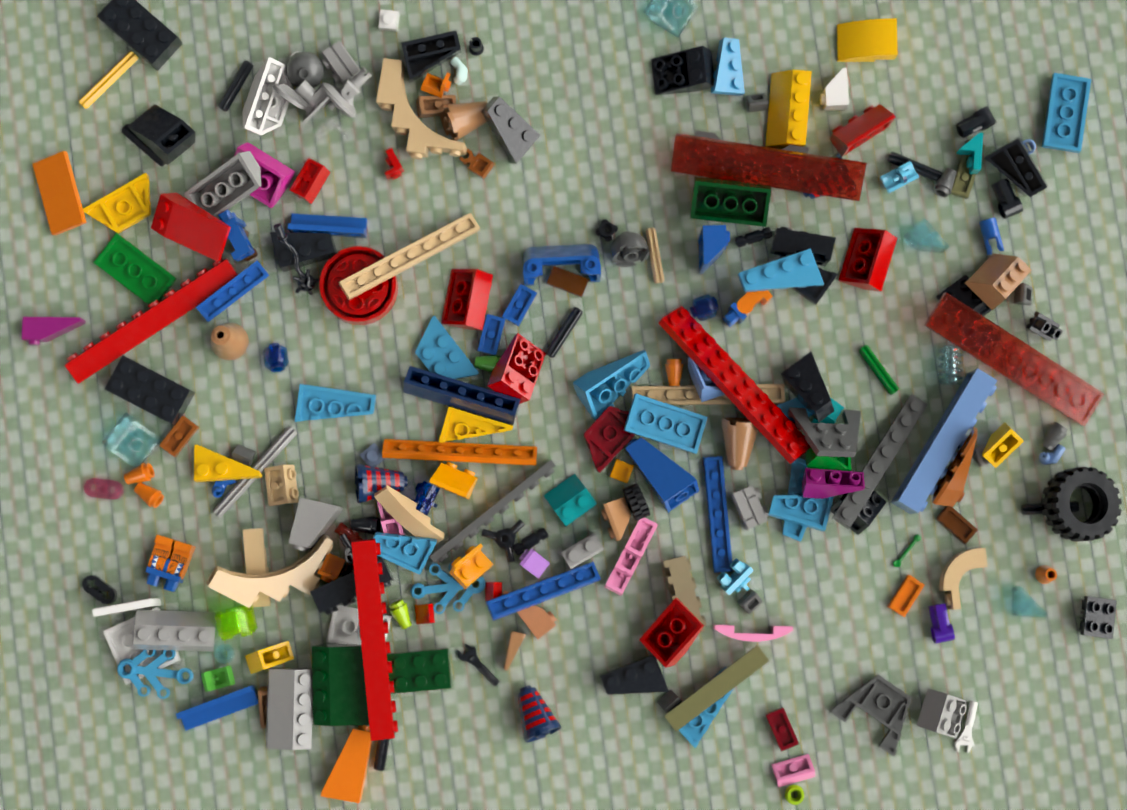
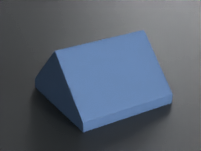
[688,357,725,402]

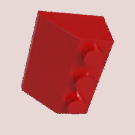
[829,104,896,157]
[838,227,897,292]
[441,269,493,330]

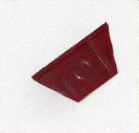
[583,406,635,473]

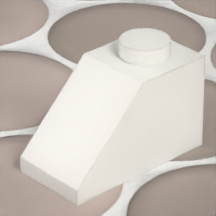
[820,68,849,111]

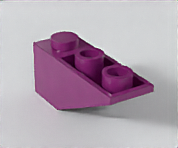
[802,468,865,499]

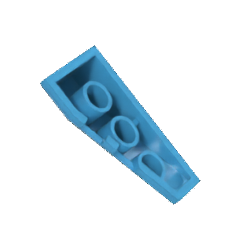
[572,350,650,420]

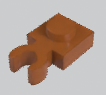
[459,149,495,180]

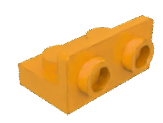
[449,543,494,589]

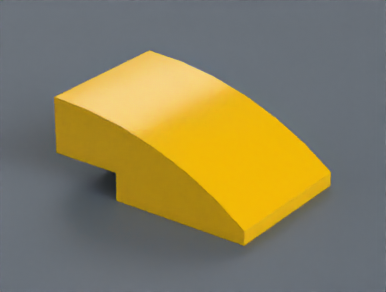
[837,18,898,62]

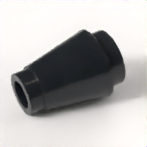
[350,516,380,535]

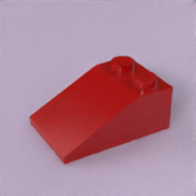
[639,598,704,668]

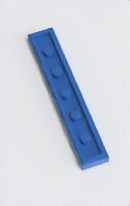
[703,456,733,573]
[485,562,601,621]

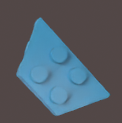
[415,316,480,380]

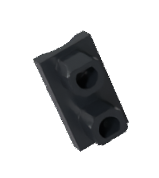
[1026,311,1063,341]

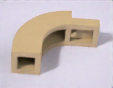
[939,548,988,610]

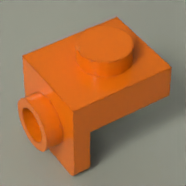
[421,72,452,98]
[317,553,346,583]

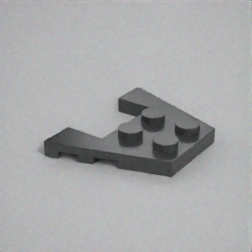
[787,407,861,457]
[830,674,911,757]

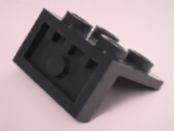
[936,275,991,331]
[830,491,886,535]

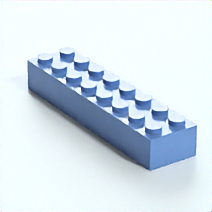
[891,368,997,514]

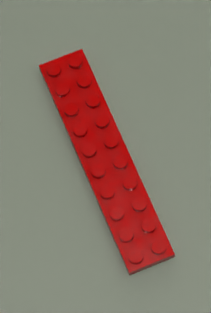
[658,306,810,464]

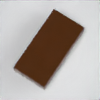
[547,266,589,298]
[935,506,978,544]

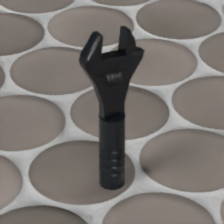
[457,644,500,687]

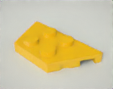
[83,173,151,234]

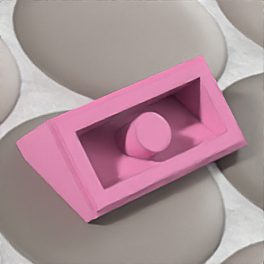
[771,754,815,787]

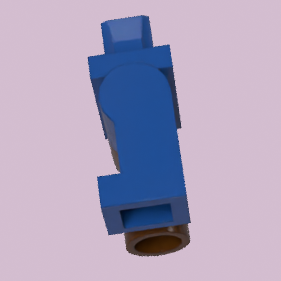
[218,210,258,262]

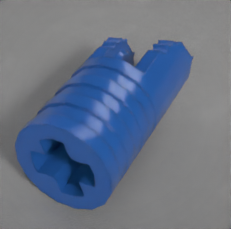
[979,218,1004,255]

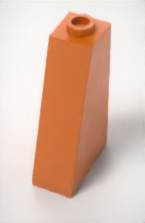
[321,725,372,803]

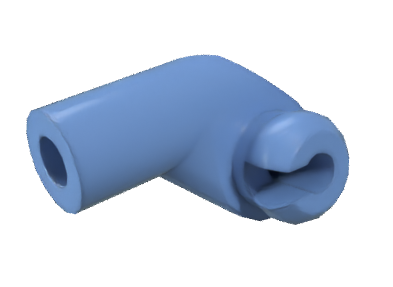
[1039,444,1066,465]

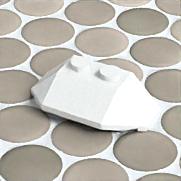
[242,57,292,135]

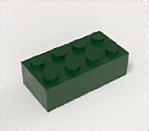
[690,176,772,227]
[387,648,453,694]

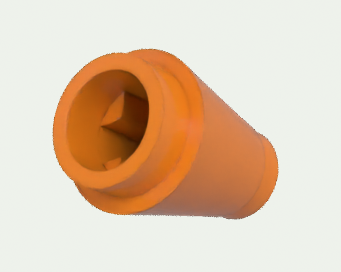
[665,359,684,386]
[124,463,155,485]
[134,482,164,508]
[1035,565,1057,584]

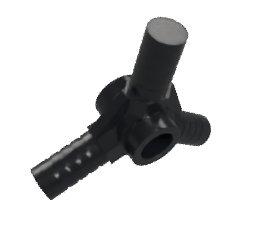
[481,519,525,563]
[339,533,378,576]

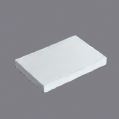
[92,598,161,617]
[326,605,392,645]

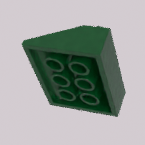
[312,643,369,726]

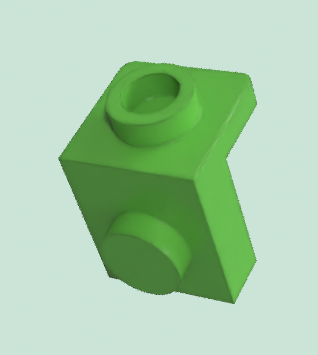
[201,665,235,692]

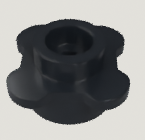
[595,219,618,242]

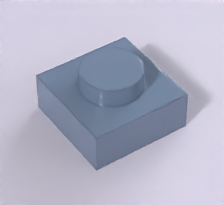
[360,443,387,467]

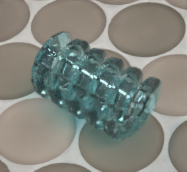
[938,345,964,385]

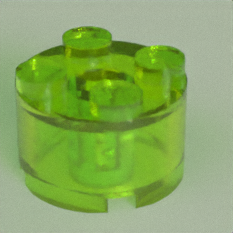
[214,605,258,641]

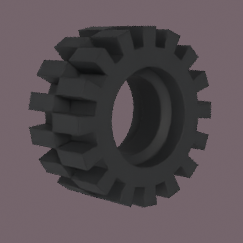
[622,483,650,521]

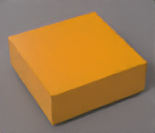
[609,459,634,484]

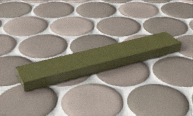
[664,645,769,732]

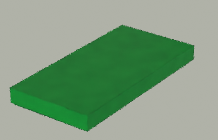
[93,233,177,305]

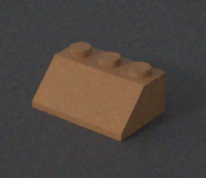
[965,253,1032,310]

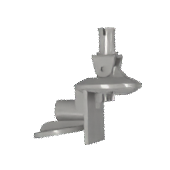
[272,67,372,124]

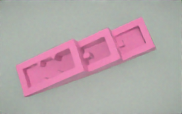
[604,518,658,596]

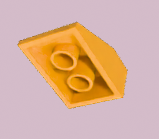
[429,461,478,500]

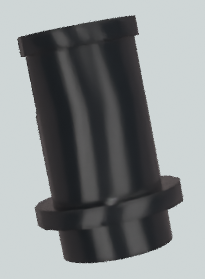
[469,37,484,56]

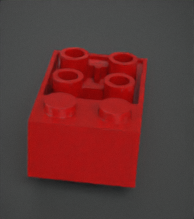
[487,333,546,404]

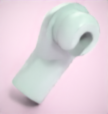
[450,57,468,85]

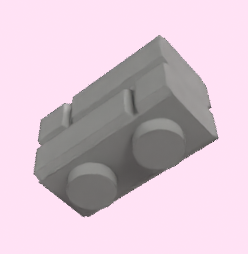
[321,41,360,85]
[730,485,769,530]
[561,533,604,569]

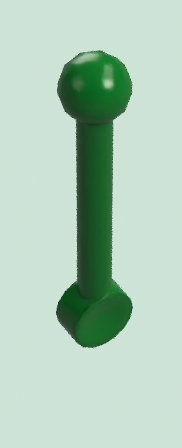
[893,534,921,568]

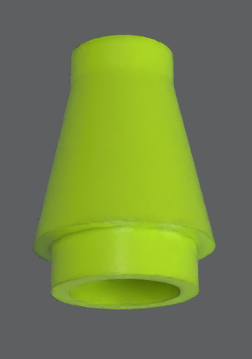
[389,599,412,630]

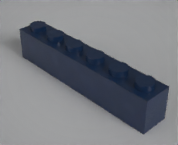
[403,366,520,425]

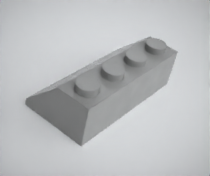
[184,151,261,218]
[133,610,216,652]
[266,668,313,750]

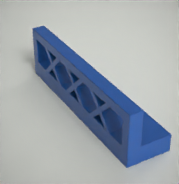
[288,213,368,238]
[196,260,270,322]
[176,685,259,731]

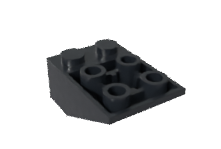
[651,46,715,96]
[127,104,196,165]

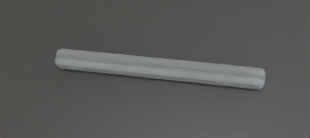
[213,427,297,517]

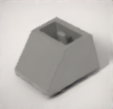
[916,688,967,738]

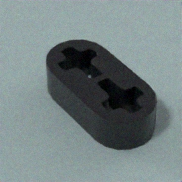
[82,575,117,604]

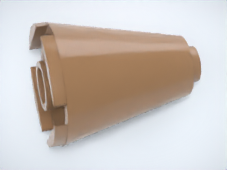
[439,101,487,141]
[210,322,249,361]
[722,417,759,470]

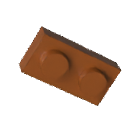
[159,415,199,458]

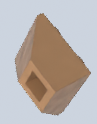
[600,497,631,542]

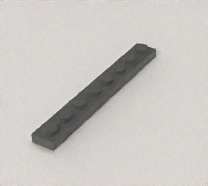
[832,394,928,529]
[430,460,556,563]

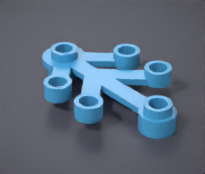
[410,562,486,614]
[117,650,194,699]

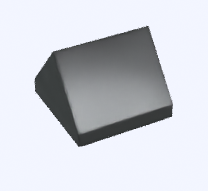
[746,93,768,113]
[1014,283,1033,306]
[231,444,256,467]
[737,589,763,614]
[657,689,682,713]

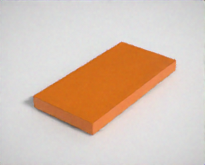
[33,151,87,236]

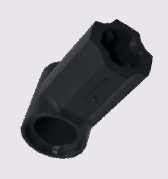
[956,106,997,139]
[991,178,1023,219]

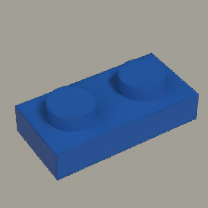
[502,284,537,327]
[477,314,506,356]

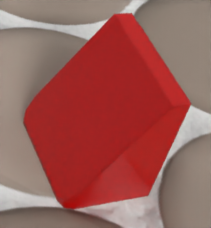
[485,582,502,601]

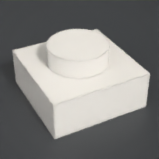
[378,9,400,32]

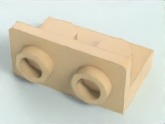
[264,465,299,506]

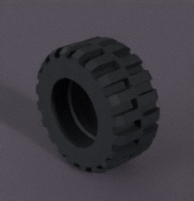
[1041,467,1122,542]

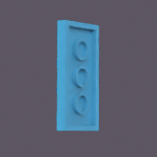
[1042,73,1091,153]
[623,394,708,454]

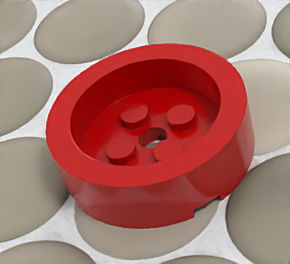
[319,246,398,325]

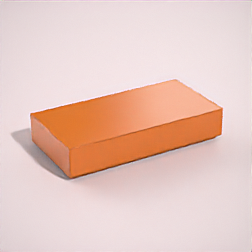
[887,574,925,618]

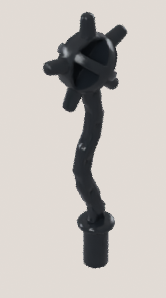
[274,223,320,295]

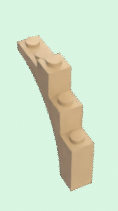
[376,58,467,160]
[206,534,333,608]

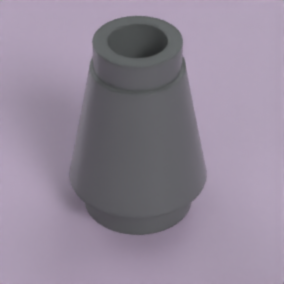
[933,168,957,197]
[1042,422,1068,451]

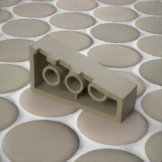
[661,555,707,633]

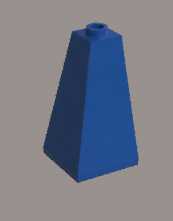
[626,437,700,513]

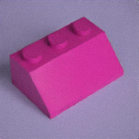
[233,142,295,208]

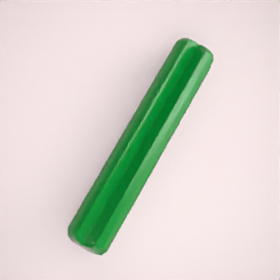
[859,345,899,395]

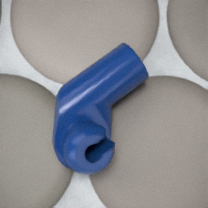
[212,480,237,498]

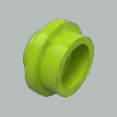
[785,785,804,805]

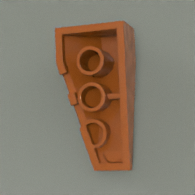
[932,427,977,507]

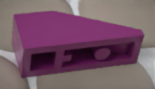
[22,317,86,346]

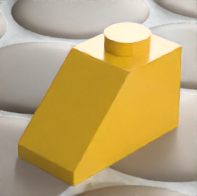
[982,422,1024,468]
[245,640,294,674]

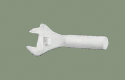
[954,700,978,753]

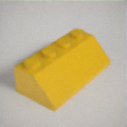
[765,69,812,149]

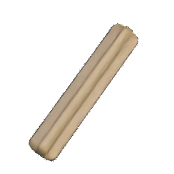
[645,228,664,284]

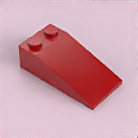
[151,192,231,262]

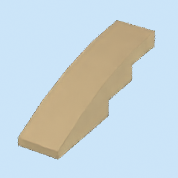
[374,485,444,544]
[243,528,271,608]

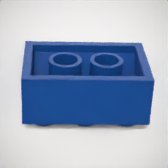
[698,225,730,274]

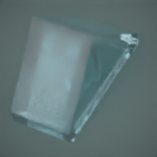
[1012,586,1048,617]

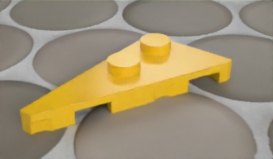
[439,406,514,443]
[194,445,262,482]

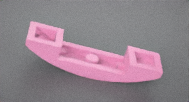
[713,625,793,642]

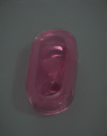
[84,478,124,500]

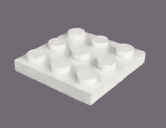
[103,607,181,685]

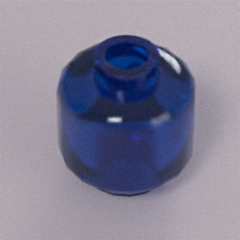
[690,294,720,321]
[263,343,289,373]

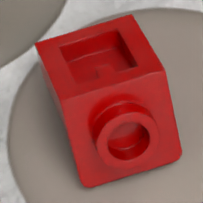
[384,147,404,180]

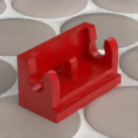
[290,158,331,205]

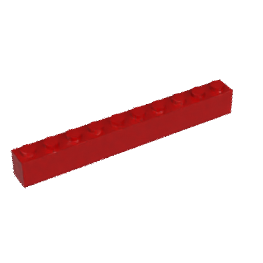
[64,257,239,384]
[351,538,398,741]

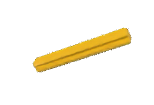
[79,51,138,109]

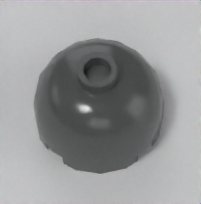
[286,51,324,88]
[611,231,650,267]

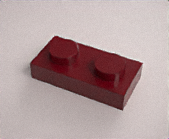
[765,707,799,752]

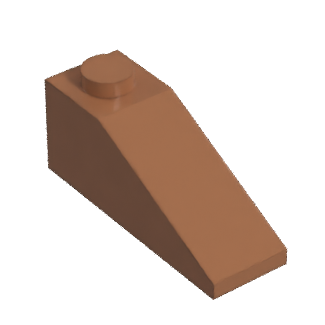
[503,591,557,640]

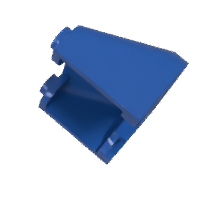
[523,244,601,286]

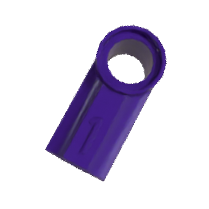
[928,603,955,644]

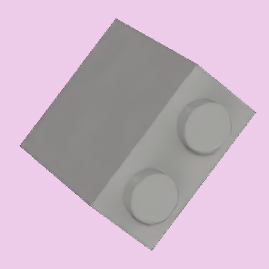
[288,497,343,551]

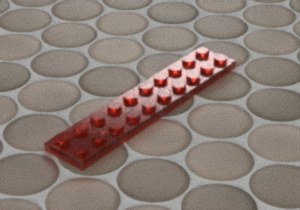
[671,133,867,201]
[924,293,1105,427]

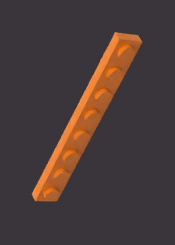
[382,439,537,466]

